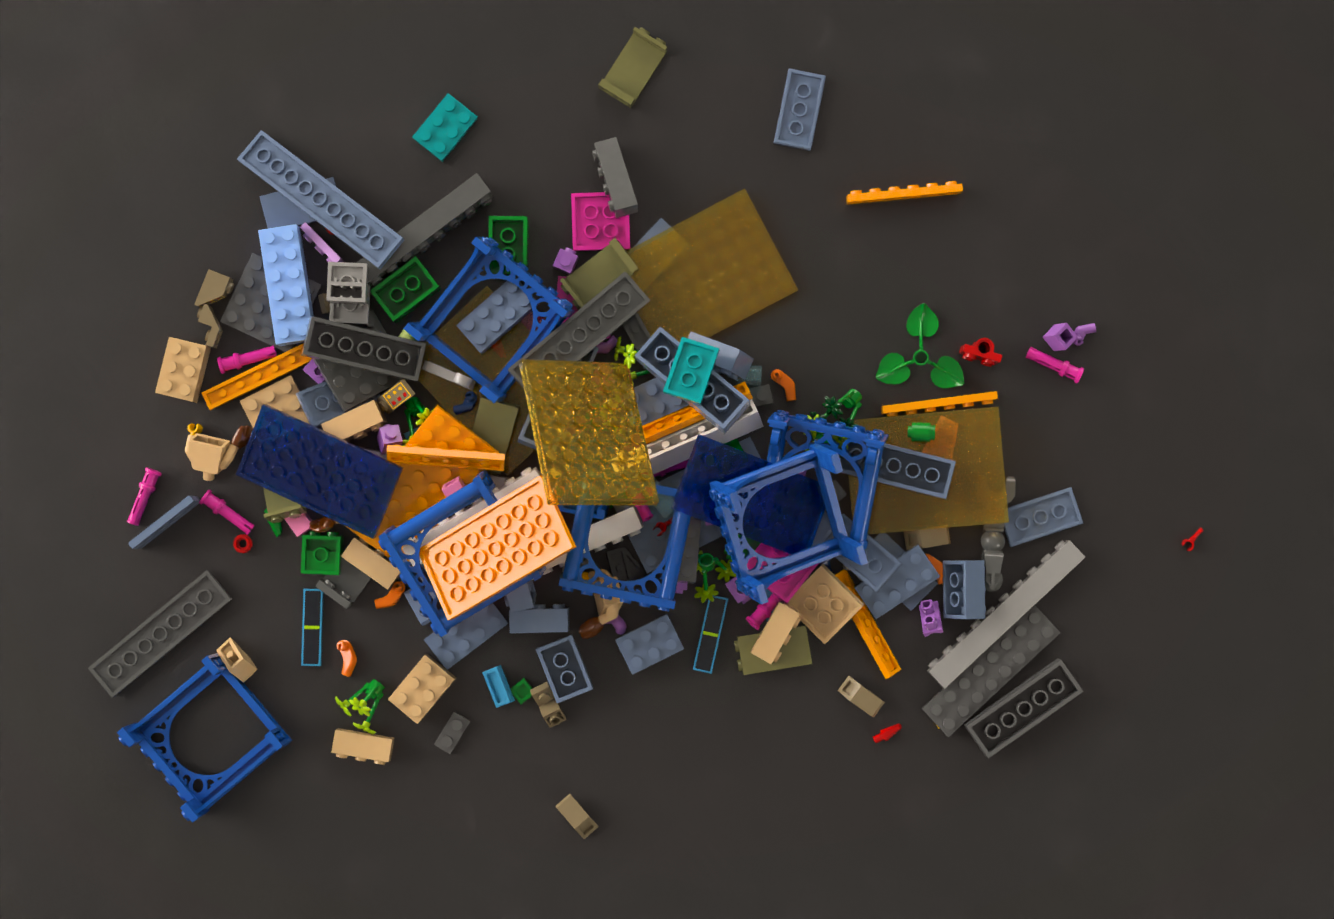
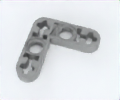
[421,360,476,390]

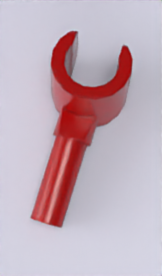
[653,517,673,536]
[1182,527,1204,551]

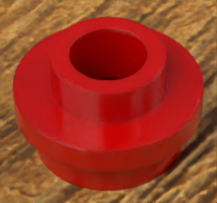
[233,534,253,553]

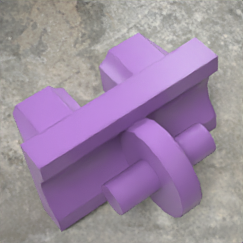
[919,599,943,637]

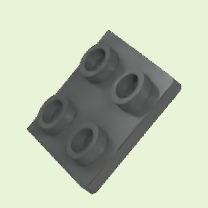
[315,557,371,609]

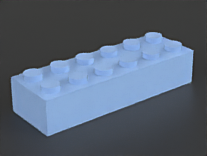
[258,224,314,346]

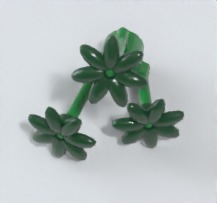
[810,388,862,427]

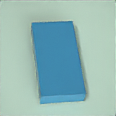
[482,665,515,708]

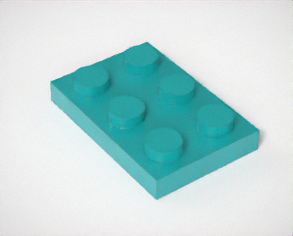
[412,93,478,162]
[663,337,720,405]

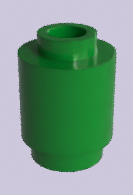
[908,422,935,442]

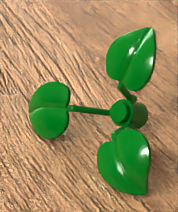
[876,303,964,388]

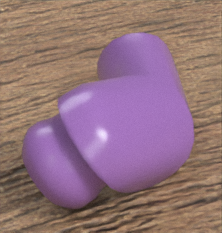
[1073,323,1096,346]
[597,335,617,354]
[605,615,627,635]

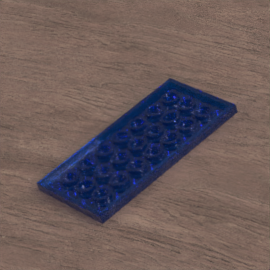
[236,404,403,539]
[671,434,826,554]

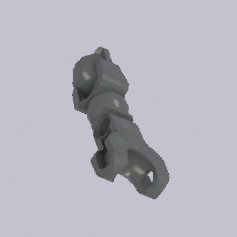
[975,474,1015,592]

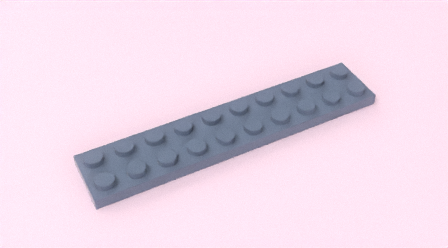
[237,130,404,270]

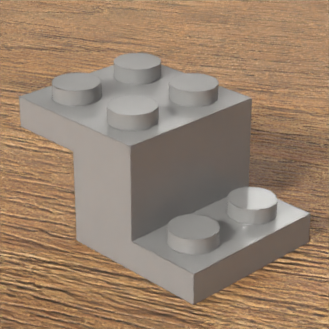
[326,262,371,324]

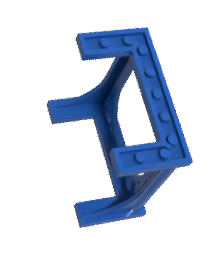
[403,236,575,403]
[709,443,868,605]
[558,468,698,612]
[378,470,546,637]
[117,653,293,823]

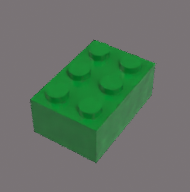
[489,216,529,276]
[370,256,441,323]

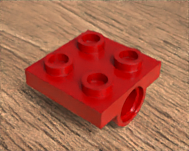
[958,338,1002,367]

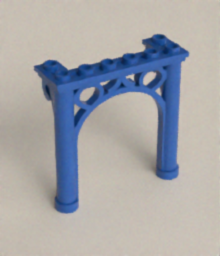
[754,410,889,549]

